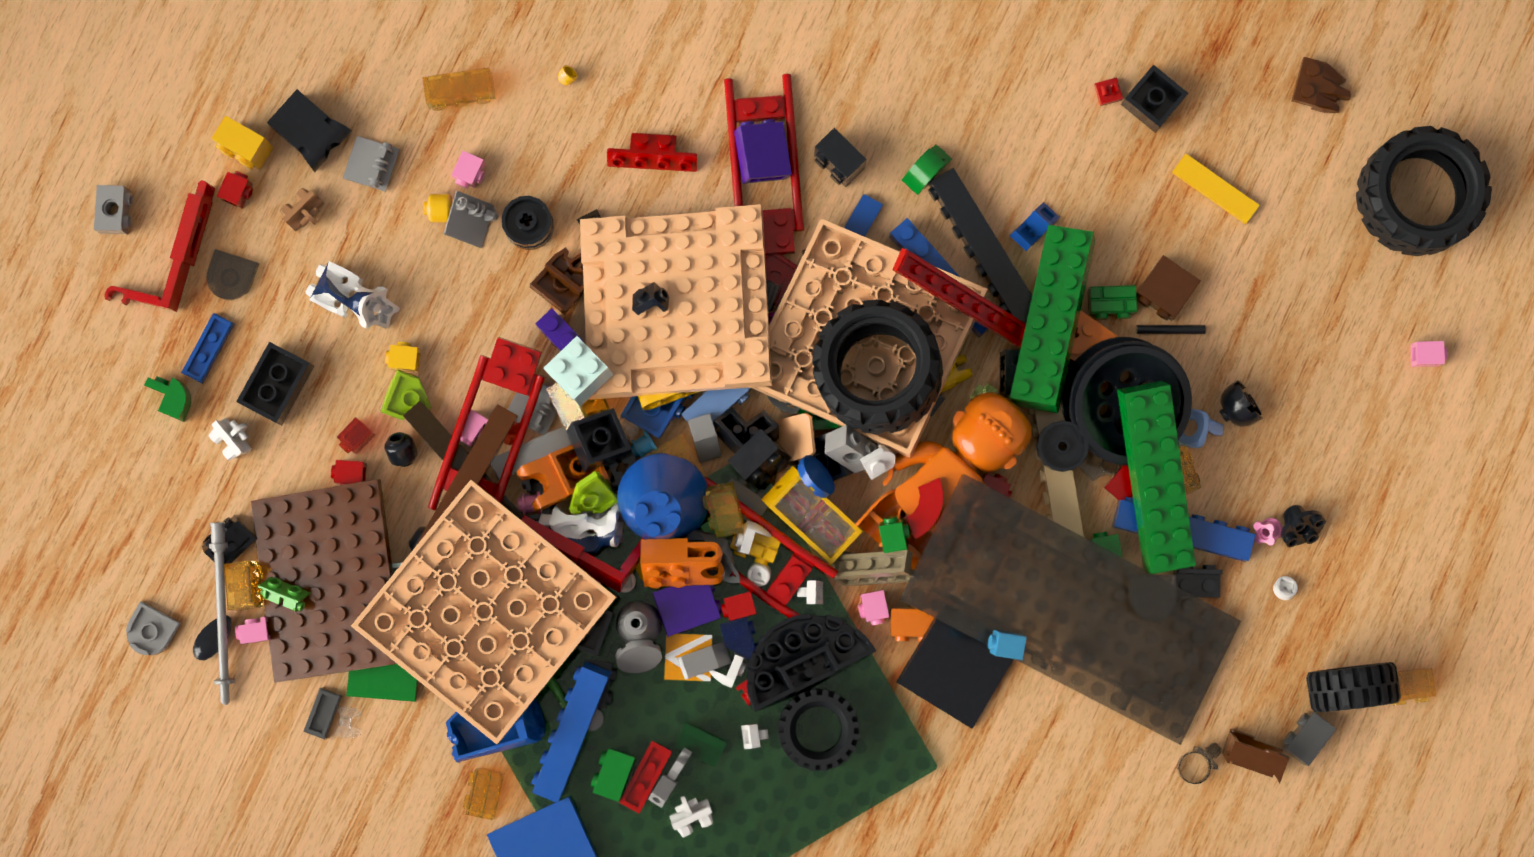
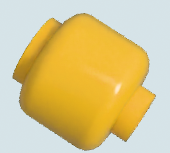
[423,194,454,223]

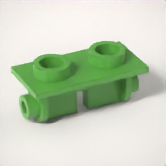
[258,577,310,612]

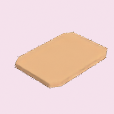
[775,413,816,462]

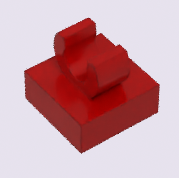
[1094,77,1123,106]

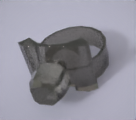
[1177,742,1222,784]

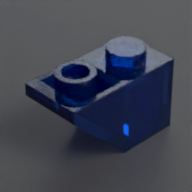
[720,617,759,660]

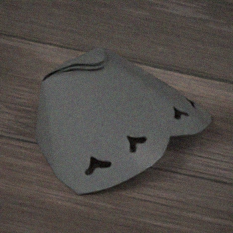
[684,530,740,583]

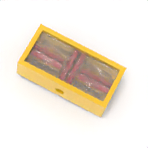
[761,466,863,565]

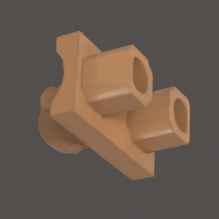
[280,188,324,231]

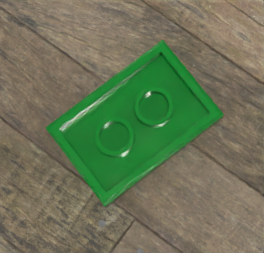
[346,664,418,702]

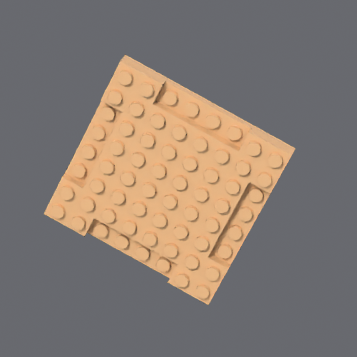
[580,204,772,400]
[750,219,988,458]
[351,480,617,744]

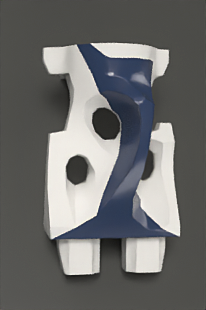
[306,262,400,329]
[539,503,625,554]

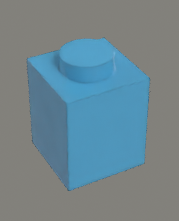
[988,630,1027,660]

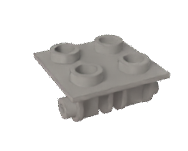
[343,136,400,192]
[444,191,499,248]
[508,384,566,435]

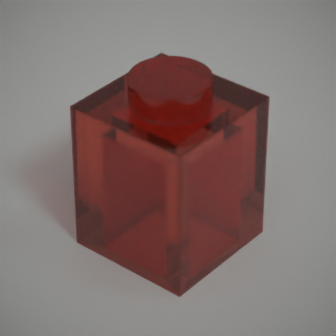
[337,417,376,454]

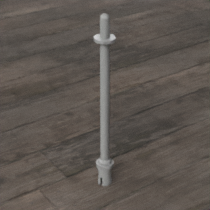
[209,522,235,705]

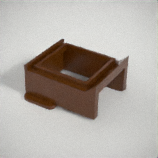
[1222,729,1290,783]

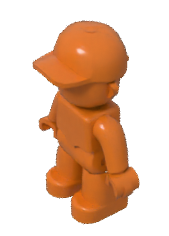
[855,392,1032,573]

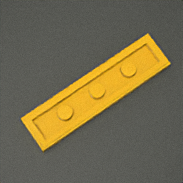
[1172,153,1260,225]

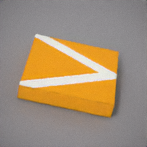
[664,634,712,681]

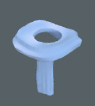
[1178,409,1224,448]

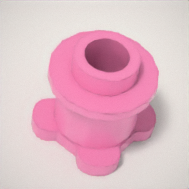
[518,491,542,515]
[1253,518,1282,545]

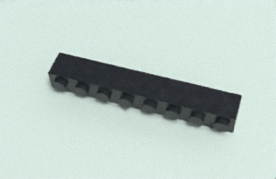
[928,168,1032,323]

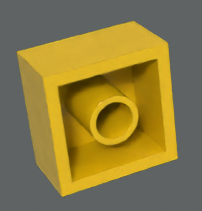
[211,115,274,170]

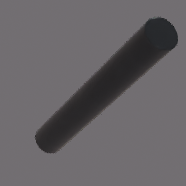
[1136,325,1206,334]

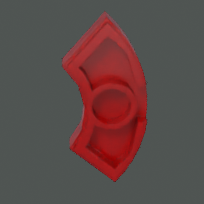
[906,478,943,539]

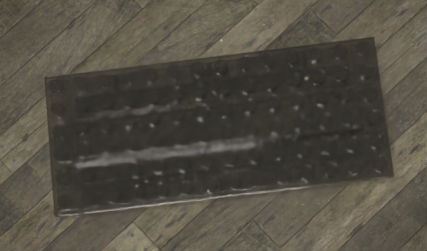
[899,474,1241,745]

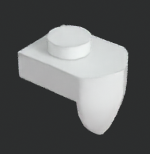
[860,444,896,480]
[735,520,772,554]
[709,654,746,688]

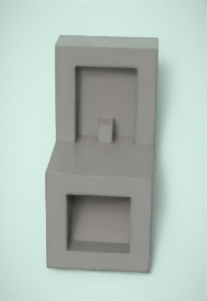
[687,413,721,463]
[677,642,732,680]

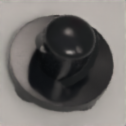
[1281,505,1326,547]

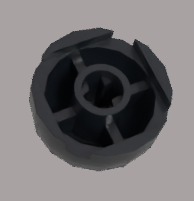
[1219,380,1263,427]

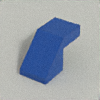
[1010,202,1060,251]

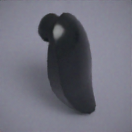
[193,615,232,661]

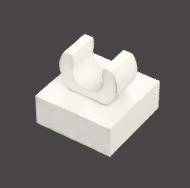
[797,581,823,604]
[741,724,769,749]

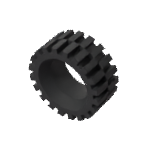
[778,689,860,771]

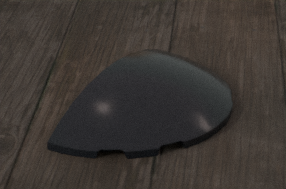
[747,614,876,712]

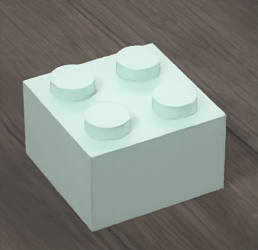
[544,336,614,406]

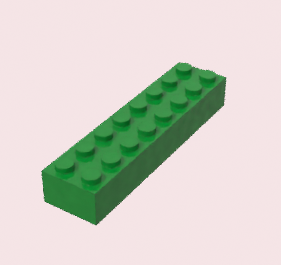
[1010,225,1096,413]
[1117,381,1196,575]

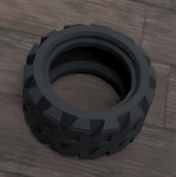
[1356,126,1492,256]
[812,299,943,434]

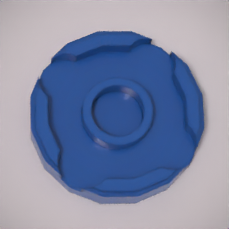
[798,455,835,498]

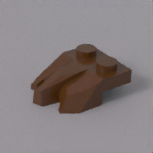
[1291,57,1351,113]
[530,247,584,315]

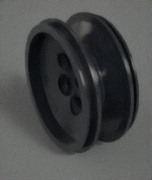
[1061,337,1192,465]

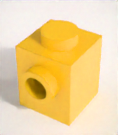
[385,342,421,372]

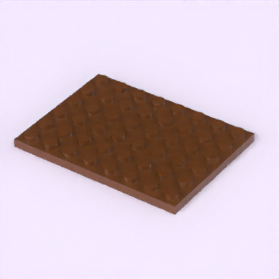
[251,479,397,683]

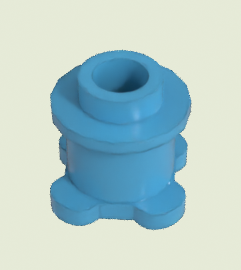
[631,431,659,458]

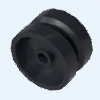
[502,196,554,250]
[1036,421,1089,472]

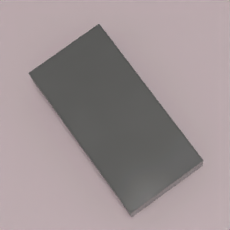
[303,688,342,739]

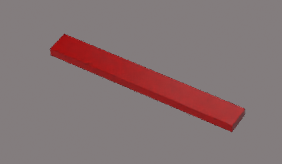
[892,248,1026,347]

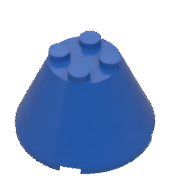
[617,453,710,539]

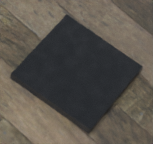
[896,603,1014,729]

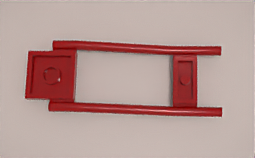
[724,74,804,256]
[428,337,545,510]
[704,476,838,618]

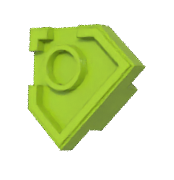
[380,369,432,420]
[569,471,617,514]

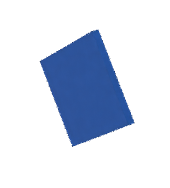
[487,796,598,857]

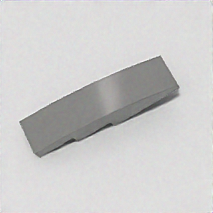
[491,424,572,481]

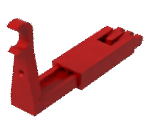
[104,180,215,312]
[522,515,644,593]

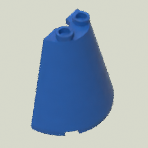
[446,698,546,763]

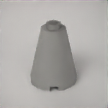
[616,601,662,643]

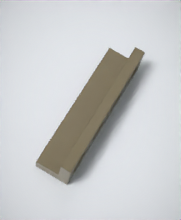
[830,550,921,586]

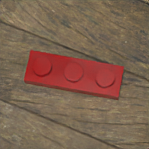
[619,740,672,813]

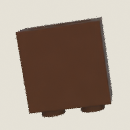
[1136,255,1201,321]

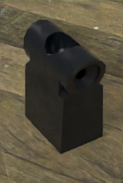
[267,89,352,172]

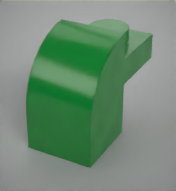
[901,144,952,195]
[144,376,191,422]

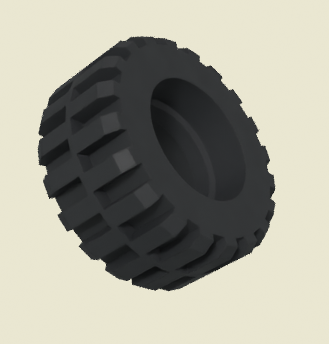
[1306,662,1401,712]

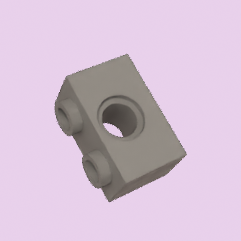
[94,185,133,235]
[825,425,877,474]

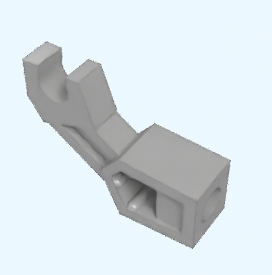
[648,747,692,808]

